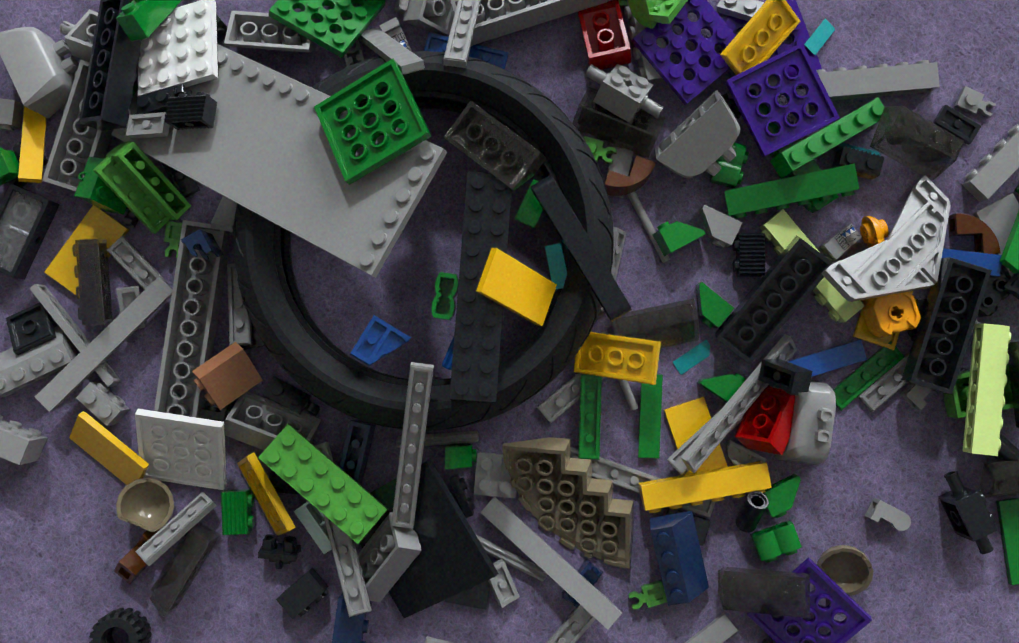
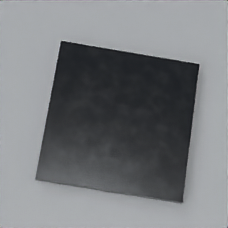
[359,459,499,618]

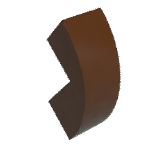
[605,156,656,196]
[948,213,1001,254]
[114,529,160,584]

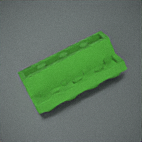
[628,0,688,29]
[93,141,191,234]

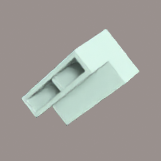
[294,501,332,554]

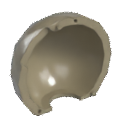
[116,478,174,532]
[817,545,874,596]

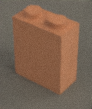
[192,342,263,410]

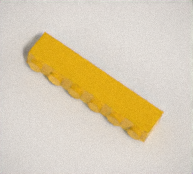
[638,461,772,513]

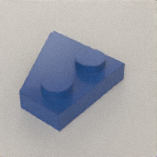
[350,315,411,366]

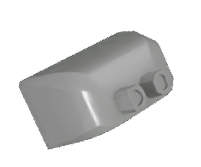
[0,27,79,118]
[655,90,740,178]
[775,381,836,465]

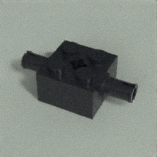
[938,471,997,554]

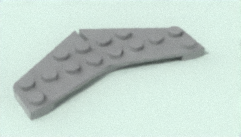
[821,175,951,302]

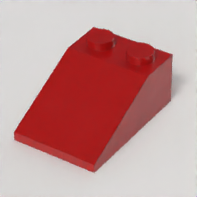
[578,0,631,70]
[735,385,796,455]

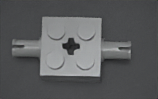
[59,9,98,62]
[585,64,664,123]

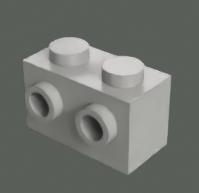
[76,381,130,426]

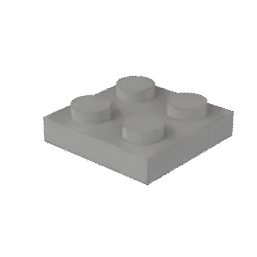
[474,452,516,498]

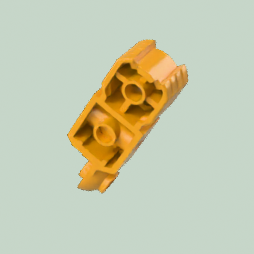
[860,216,921,338]

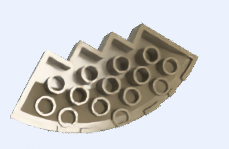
[502,437,634,569]

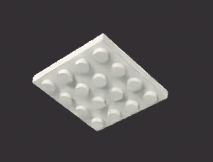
[138,0,218,96]
[135,409,227,490]

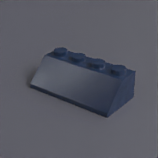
[650,511,709,606]
[332,592,372,643]

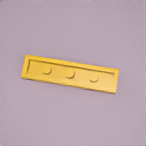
[18,106,47,183]

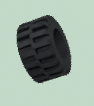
[89,607,151,643]

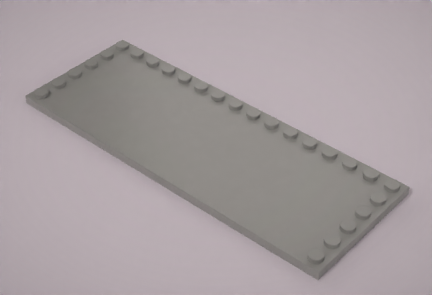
[111,44,447,278]

